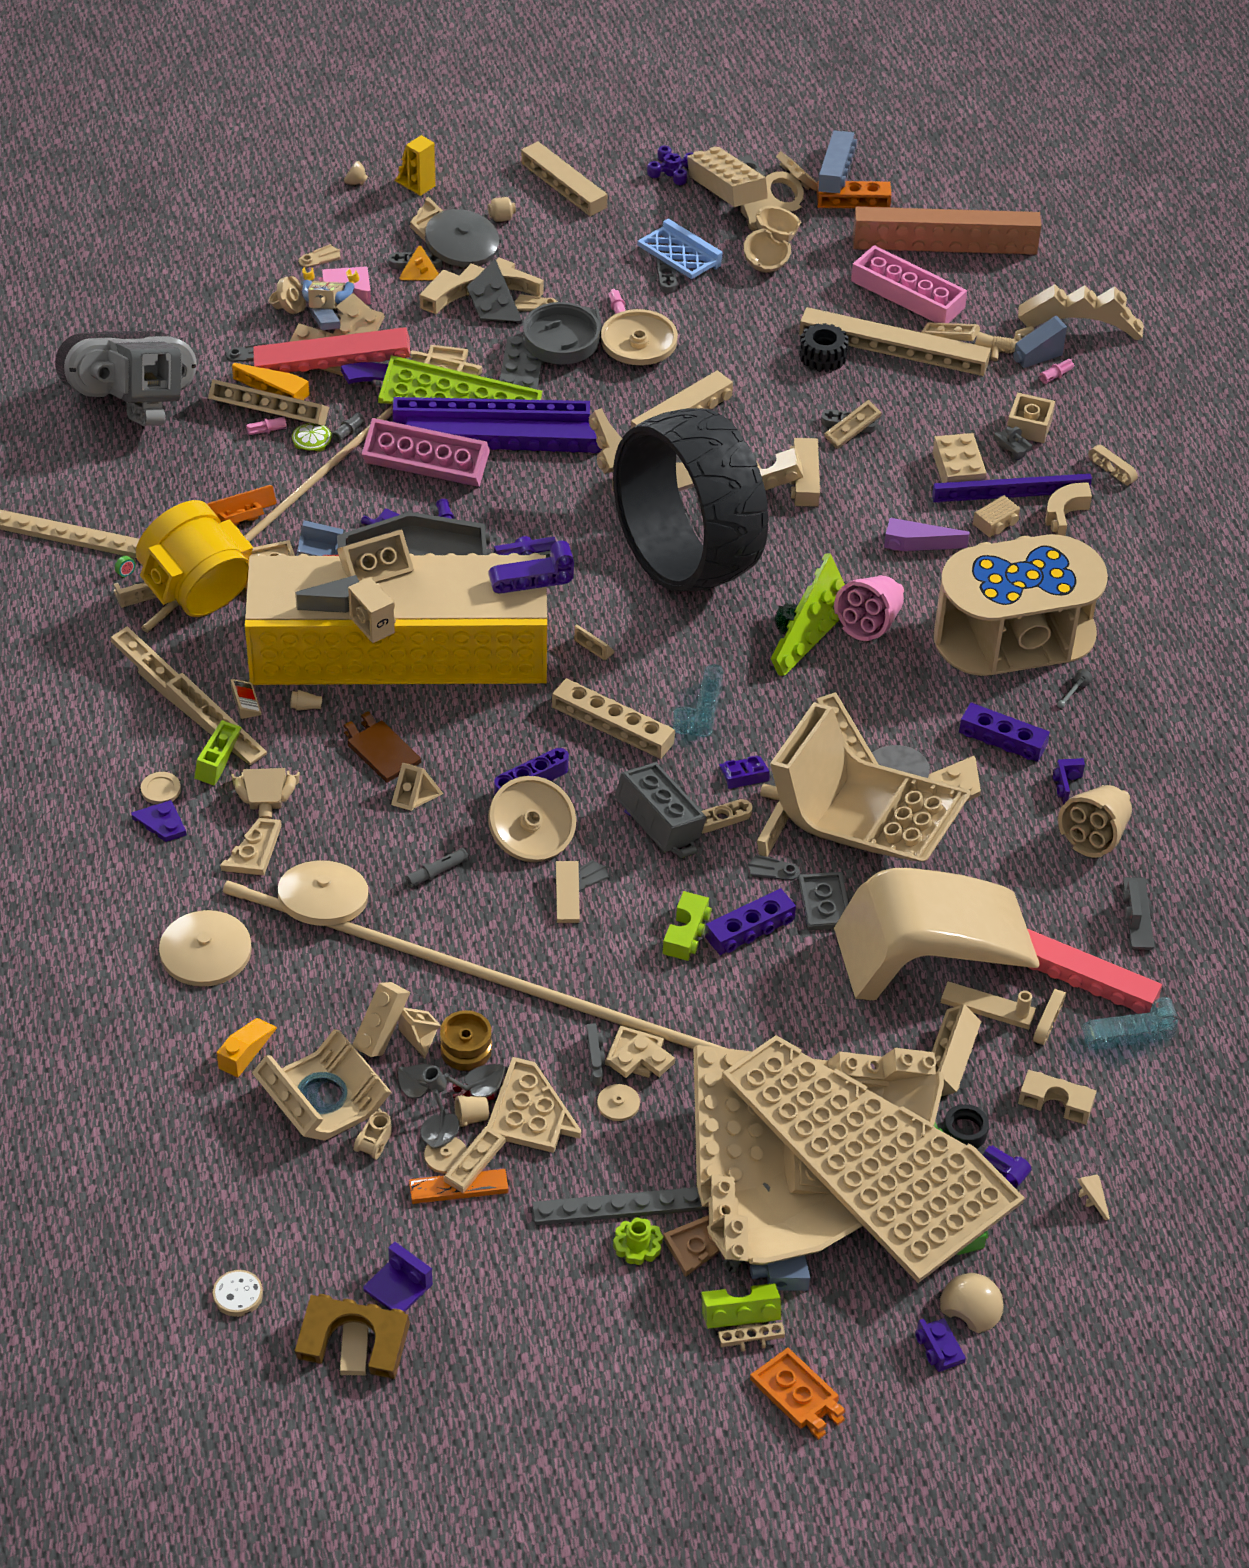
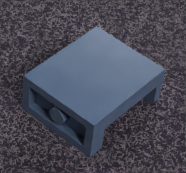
[296,520,343,556]

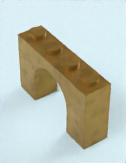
[295,1294,410,1379]

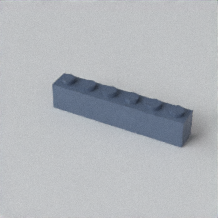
[818,130,857,194]

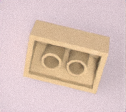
[337,529,414,582]

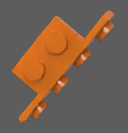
[207,485,277,526]

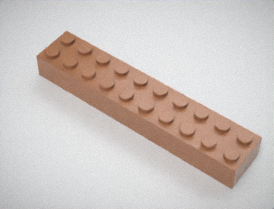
[853,207,1041,254]

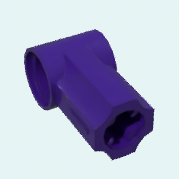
[983,1145,1032,1188]

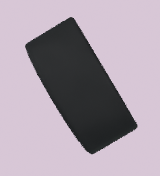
[943,1104,989,1149]

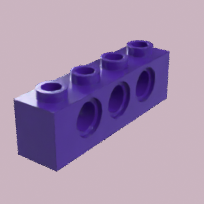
[959,703,1050,762]
[705,888,796,955]

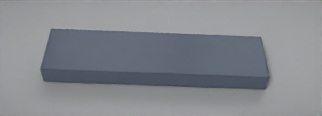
[310,308,340,330]

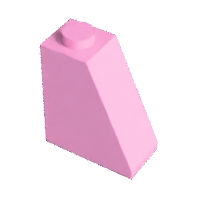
[319,267,371,305]

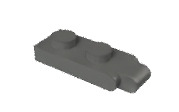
[586,1023,605,1086]

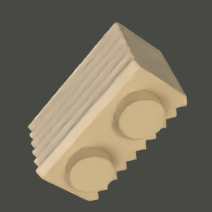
[973,495,1020,537]

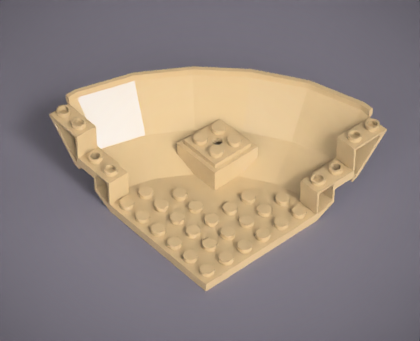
[693,1045,944,1265]

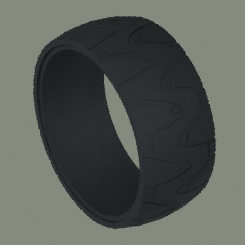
[613,408,769,591]

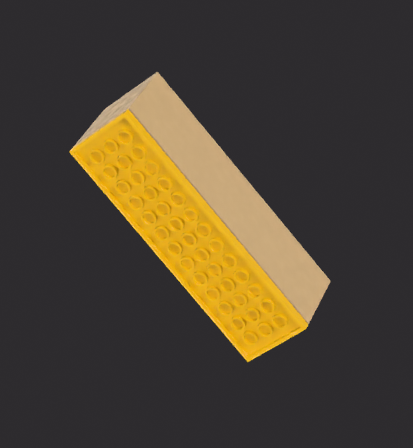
[245,553,547,685]

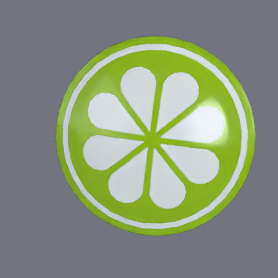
[292,423,332,452]

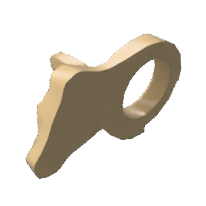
[741,171,804,231]

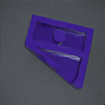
[131,800,187,842]

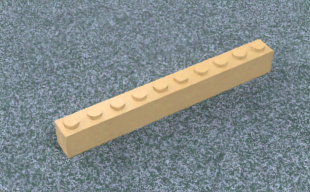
[799,307,991,376]

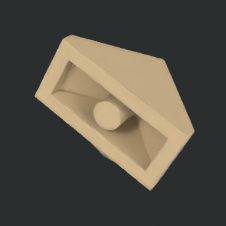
[391,763,444,811]
[398,1008,441,1059]

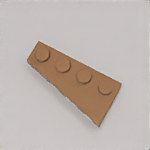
[663,1209,726,1277]

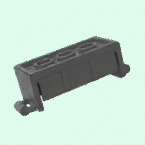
[614,762,707,858]

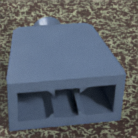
[750,1255,810,1291]

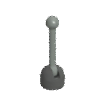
[1057,669,1093,709]

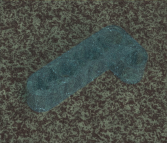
[673,664,723,737]
[1082,997,1179,1050]

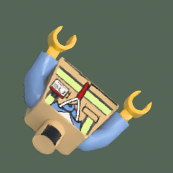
[302,267,360,309]

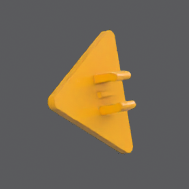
[399,246,439,281]

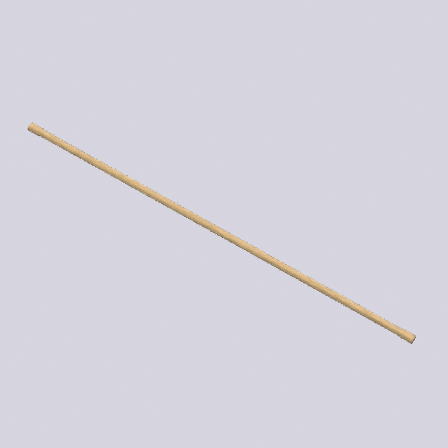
[223,881,728,1049]

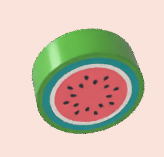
[115,556,136,577]

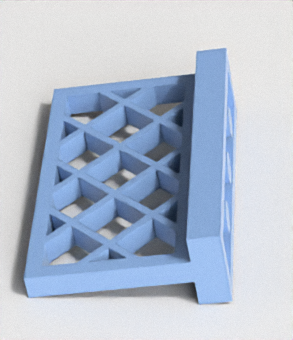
[637,219,723,279]

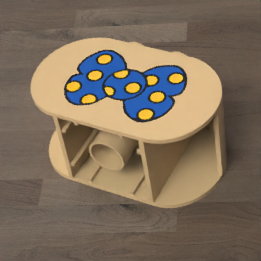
[934,534,1108,676]

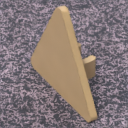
[1078,1175,1110,1220]

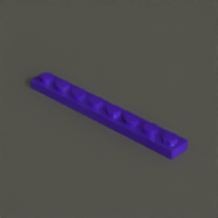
[932,474,1092,502]

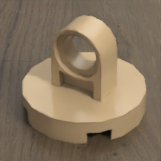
[269,276,306,314]

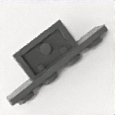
[1122,877,1154,950]

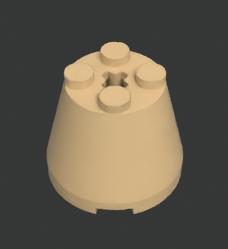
[1058,785,1132,857]

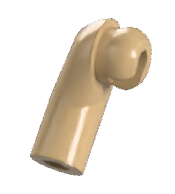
[1014,326,1034,341]

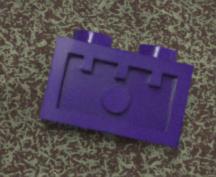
[915,1318,966,1372]

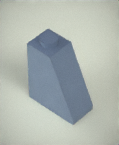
[1013,316,1067,368]

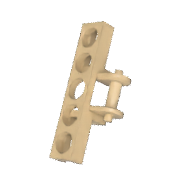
[718,1322,785,1352]

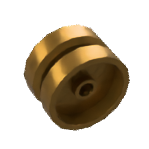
[440,1010,492,1071]

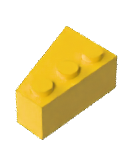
[395,135,435,196]

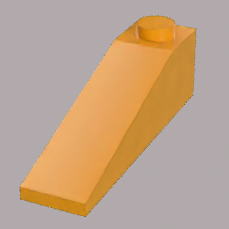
[232,363,309,400]

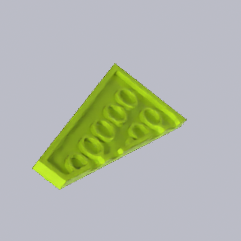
[770,553,845,676]

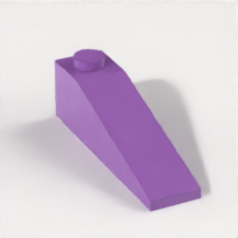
[884,518,970,551]

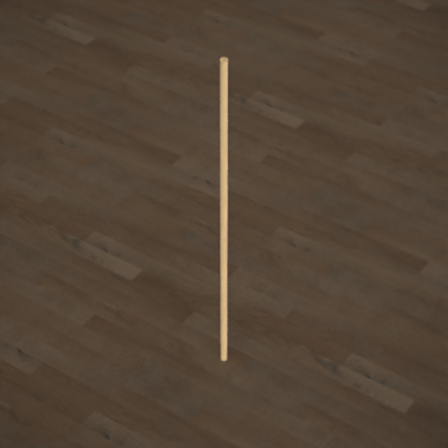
[141,404,393,633]

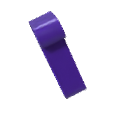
[488,541,574,593]
[494,748,569,796]

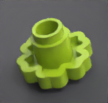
[613,1218,663,1265]

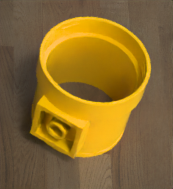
[136,500,253,617]

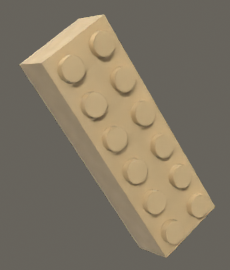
[687,147,768,207]

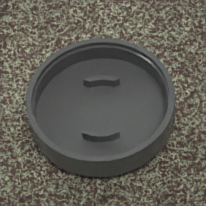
[523,302,600,364]

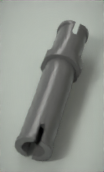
[405,848,468,888]

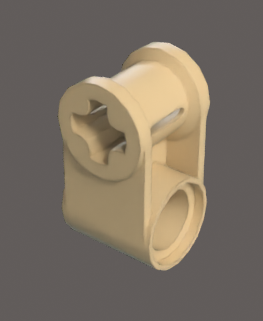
[354,1111,392,1160]

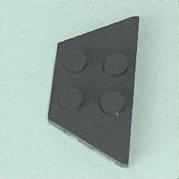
[467,260,522,324]

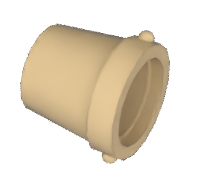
[455,1096,489,1127]

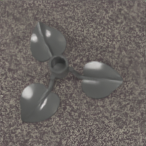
[398,1064,505,1148]

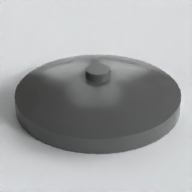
[425,209,499,267]

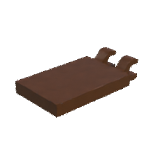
[344,711,421,783]

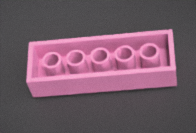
[851,245,967,323]
[362,418,490,487]

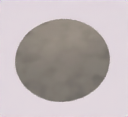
[872,745,929,778]

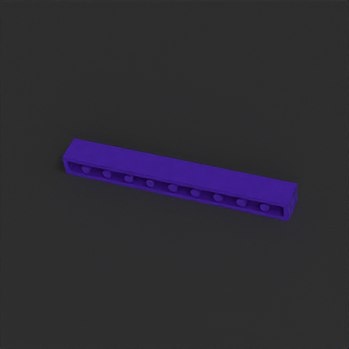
[393,397,590,425]
[406,416,602,453]

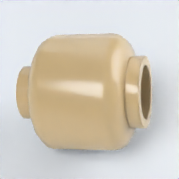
[488,197,516,222]

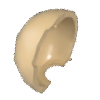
[756,206,801,242]
[744,229,791,273]
[940,1273,1003,1333]

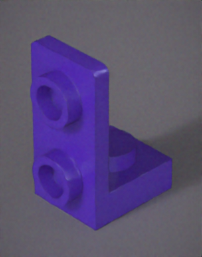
[1053,758,1085,805]

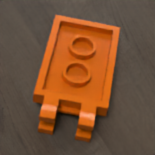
[750,1348,845,1440]

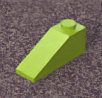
[194,720,242,786]

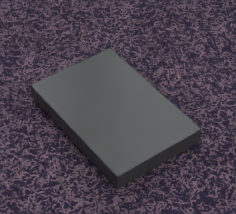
[798,872,849,930]

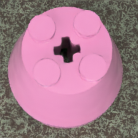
[834,575,904,641]

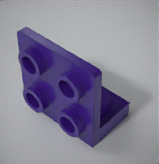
[363,1242,433,1312]

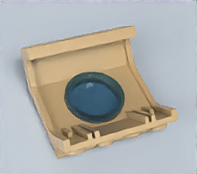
[252,1029,392,1141]

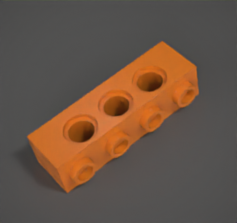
[817,181,892,208]

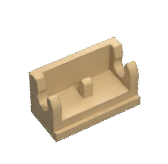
[113,582,157,608]

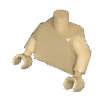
[231,768,300,819]

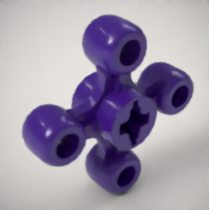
[647,145,693,185]

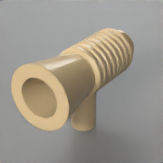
[975,332,1018,361]

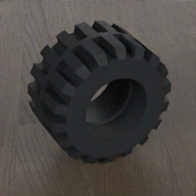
[799,323,849,372]

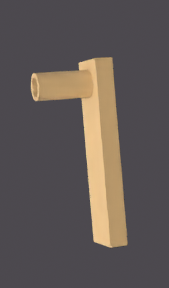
[757,784,789,857]
[941,982,1036,1030]

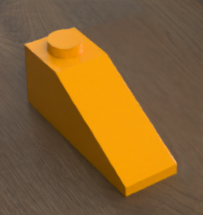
[217,1018,277,1078]

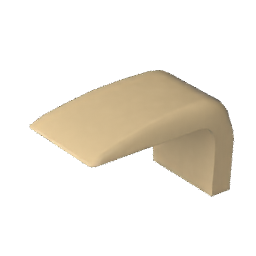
[770,702,971,861]
[834,868,1039,1000]

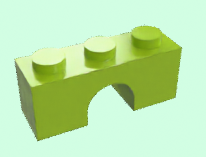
[663,891,712,961]
[701,1283,781,1329]

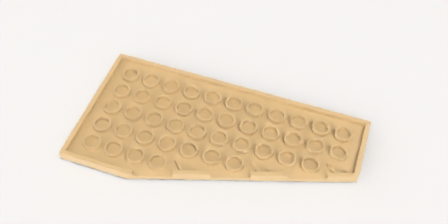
[722,1035,1025,1283]

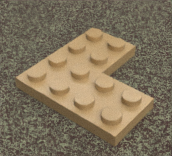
[290,303,384,376]

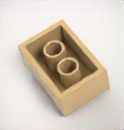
[933,433,987,483]

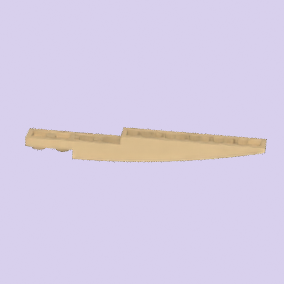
[111,626,267,765]

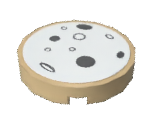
[213,1270,263,1317]

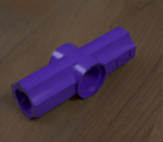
[494,536,556,555]

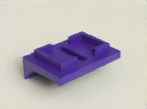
[719,756,770,789]

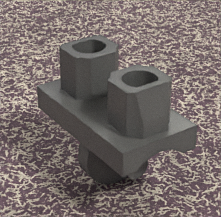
[994,426,1033,460]

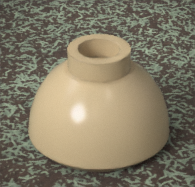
[344,161,368,185]

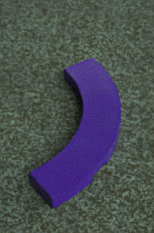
[341,362,388,384]

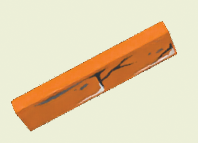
[409,1169,508,1204]

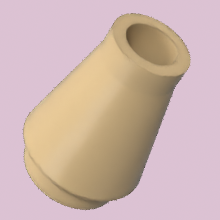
[290,690,322,711]

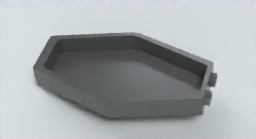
[337,512,491,556]

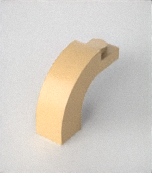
[1045,483,1092,536]

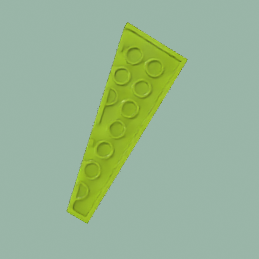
[378,355,543,404]

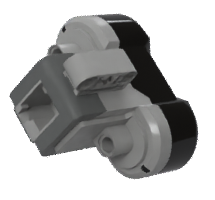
[55,331,197,426]

